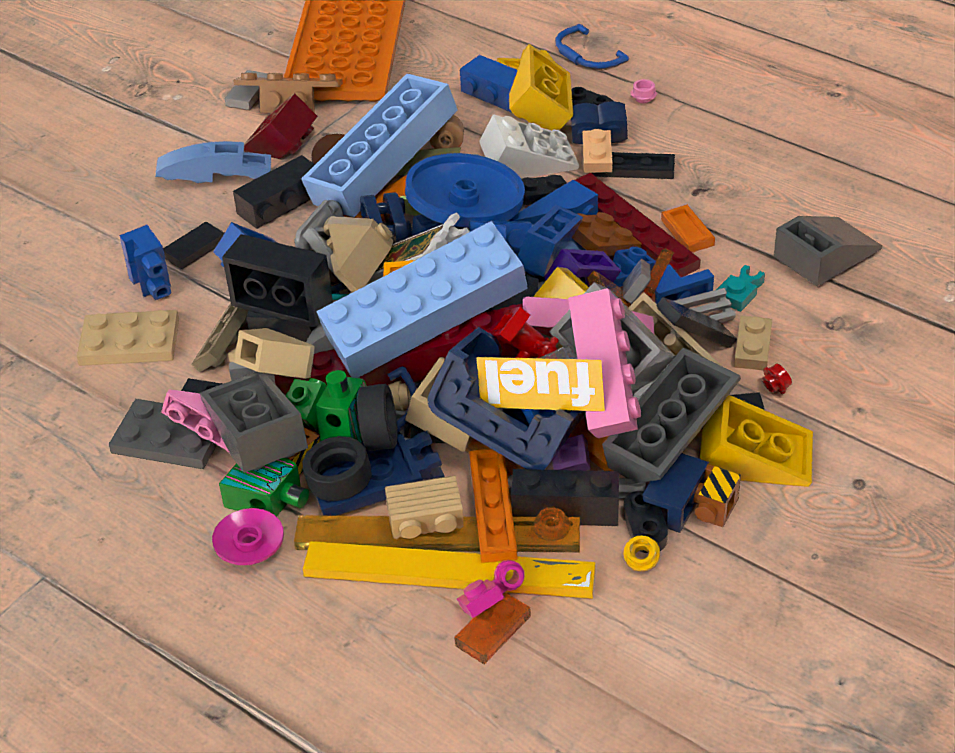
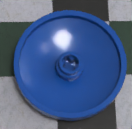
[405,153,525,227]

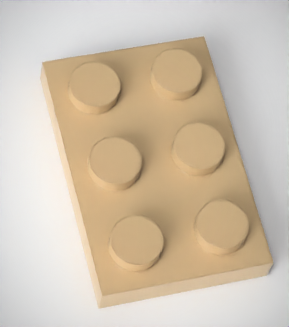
[77,310,179,366]

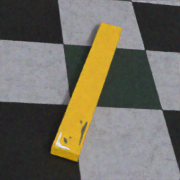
[303,541,595,599]

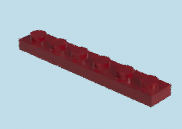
[575,173,701,277]

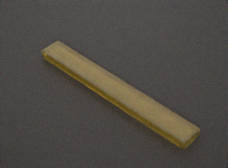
[294,515,580,553]

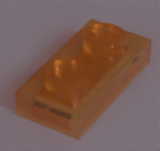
[454,592,531,665]

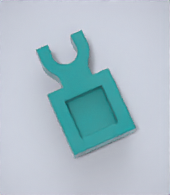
[716,265,765,312]

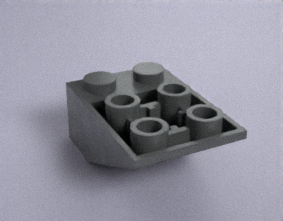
[774,216,882,287]

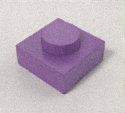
[553,434,591,471]

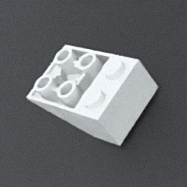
[479,114,579,179]

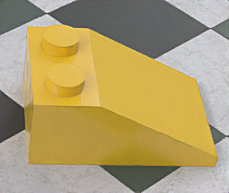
[509,44,573,131]
[700,395,813,487]

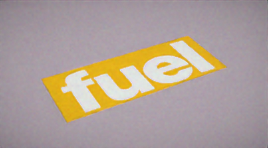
[476,357,605,411]

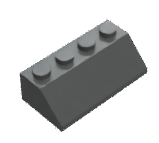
[602,348,741,483]

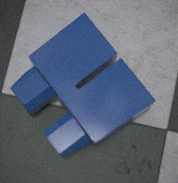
[119,225,171,300]

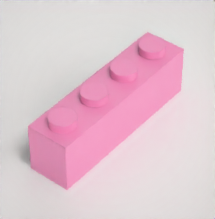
[568,288,641,438]

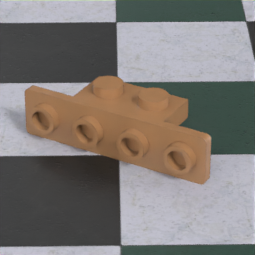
[233,73,343,113]

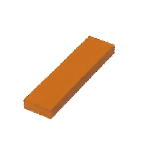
[469,449,518,563]

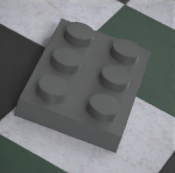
[109,398,217,470]

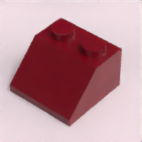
[244,93,318,159]

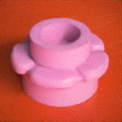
[630,79,657,103]

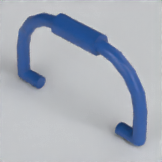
[555,24,629,69]

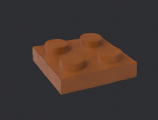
[572,212,642,256]

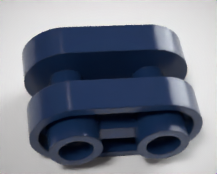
[360,192,412,244]

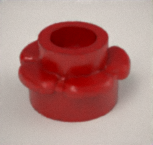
[762,363,792,394]

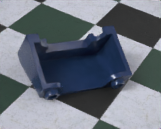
[427,327,585,470]

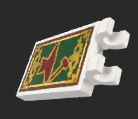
[367,213,470,285]

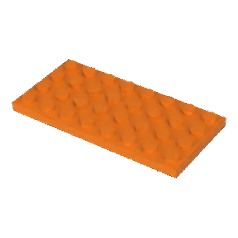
[284,0,406,102]

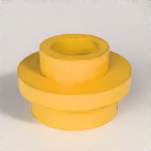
[623,536,660,572]

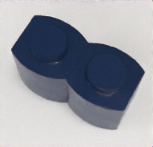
[571,101,628,145]

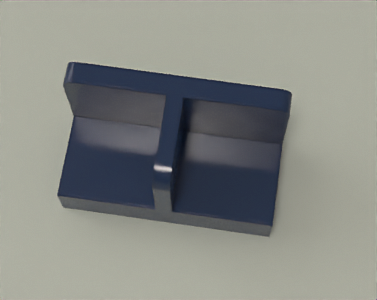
[643,453,709,533]

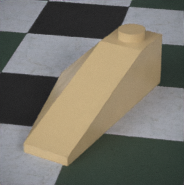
[323,216,393,293]

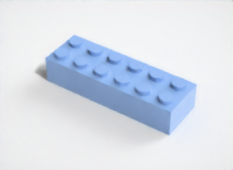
[301,74,458,218]
[316,221,528,378]

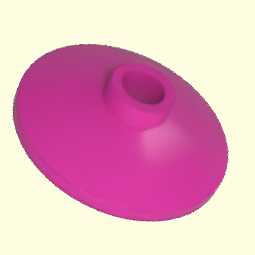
[212,508,284,565]

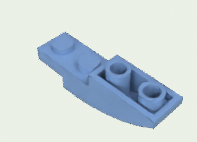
[155,141,271,183]

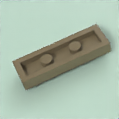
[192,303,249,373]

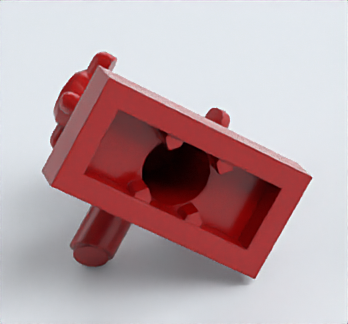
[490,307,559,359]

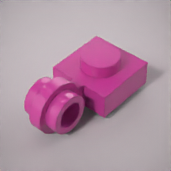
[457,560,524,618]

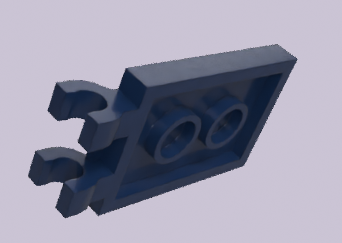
[316,431,445,520]

